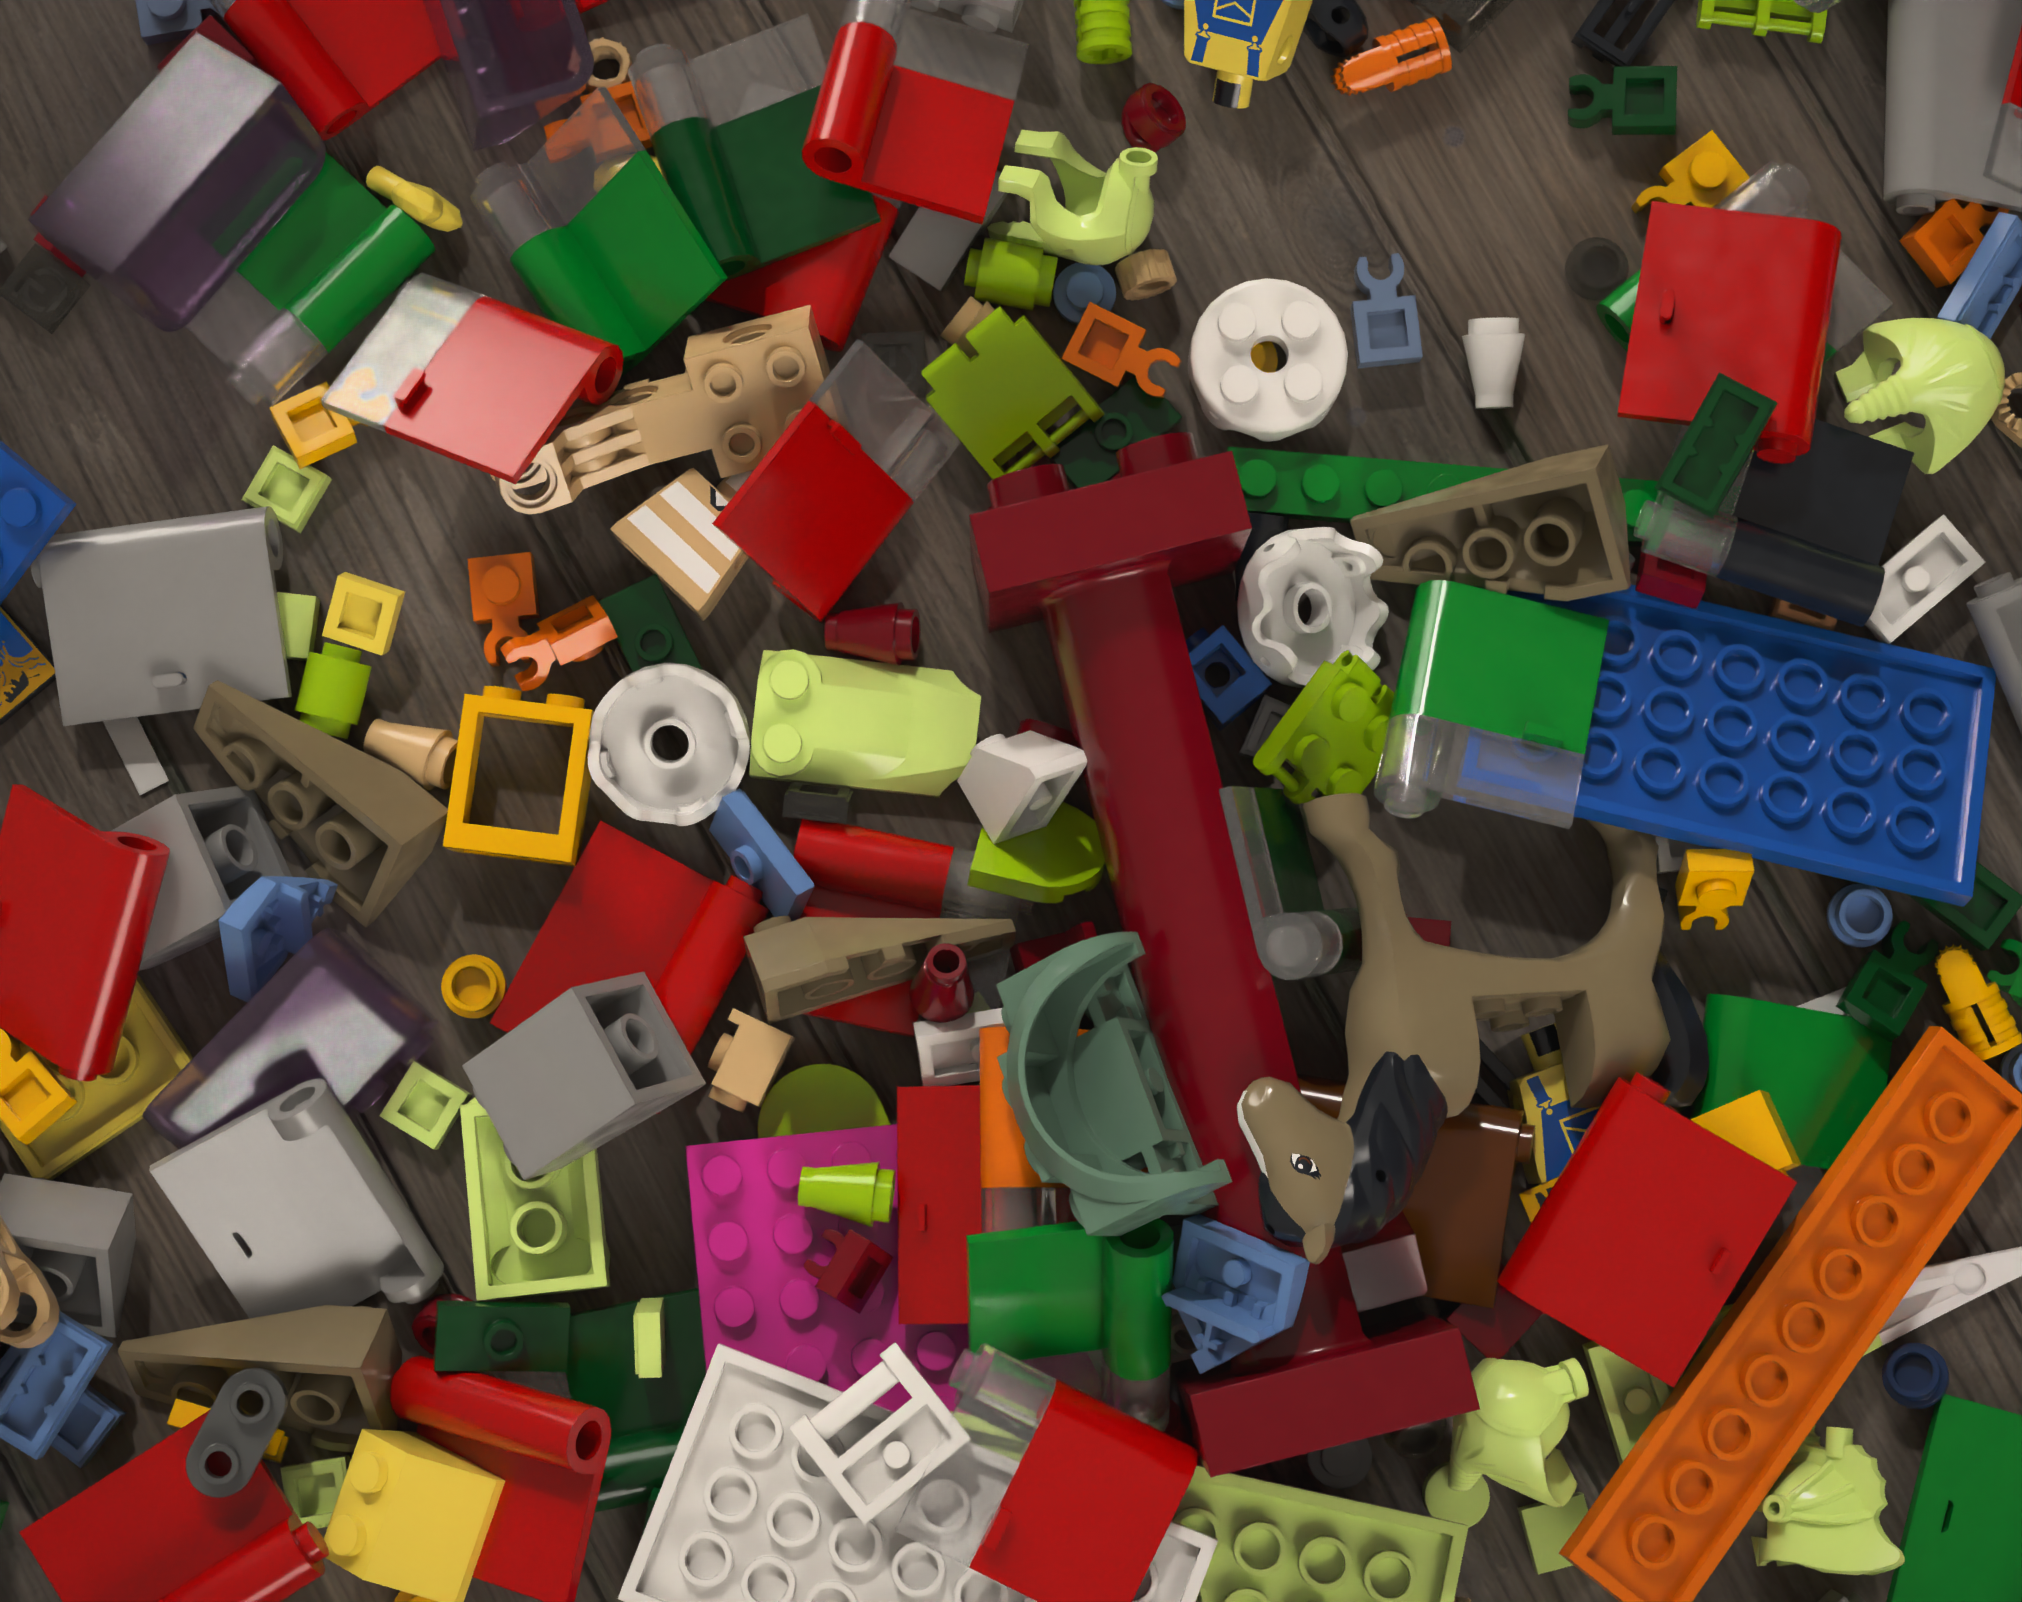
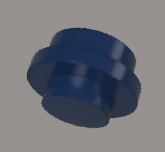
[1882,1343,1949,1409]

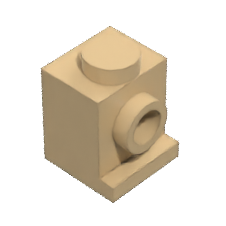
[708,1008,796,1113]

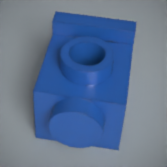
[1186,625,1272,731]

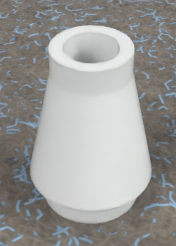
[1462,317,1525,409]

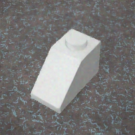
[957,730,1087,844]

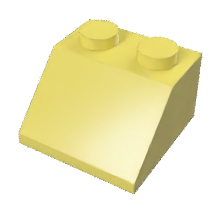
[324,1429,506,1602]

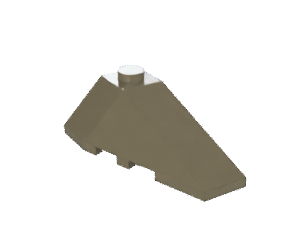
[1350,444,1631,601]
[193,680,448,927]
[743,916,1016,1024]
[118,1305,402,1453]

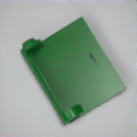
[1886,1394,2022,1602]

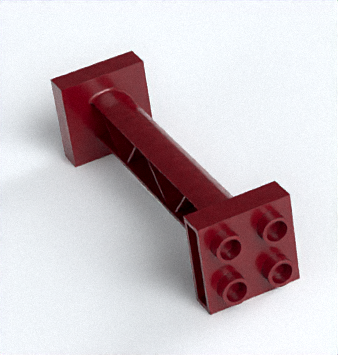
[969,432,1480,1478]

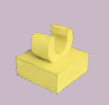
[322,572,405,656]

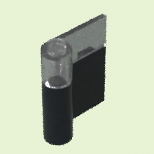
[1633,419,1914,627]

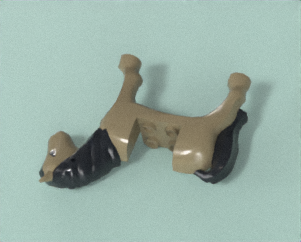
[1237,793,1709,1265]

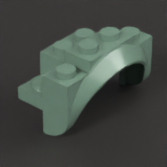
[996,932,1232,1236]

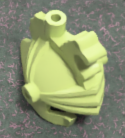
[1751,1425,1905,1576]

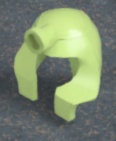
[987,130,1158,266]
[1834,318,2005,474]
[1448,1358,1589,1507]

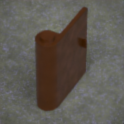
[1296,1073,1535,1309]

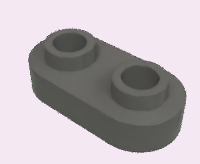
[186,1368,288,1498]

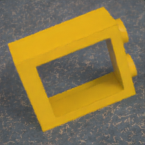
[443,686,594,867]

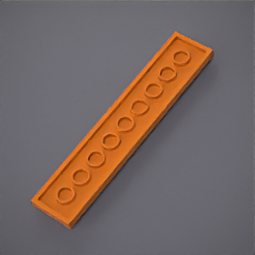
[1559,1026,2022,1602]

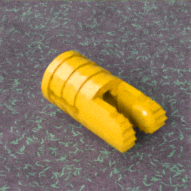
[1934,944,2022,1061]

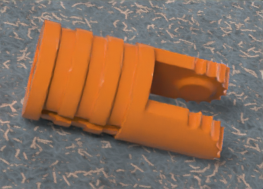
[1330,17,1452,96]

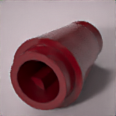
[824,602,921,666]
[909,943,974,1023]

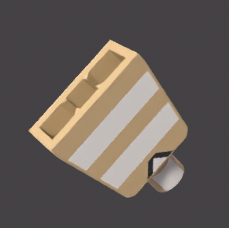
[610,468,752,621]

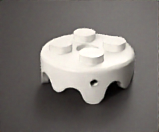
[1188,278,1348,442]
[1237,527,1389,688]
[587,663,751,826]

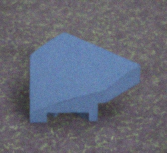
[218,876,338,1004]
[1161,1214,1310,1375]

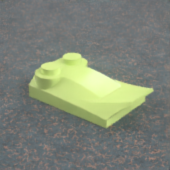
[749,649,981,798]
[460,1097,610,1301]

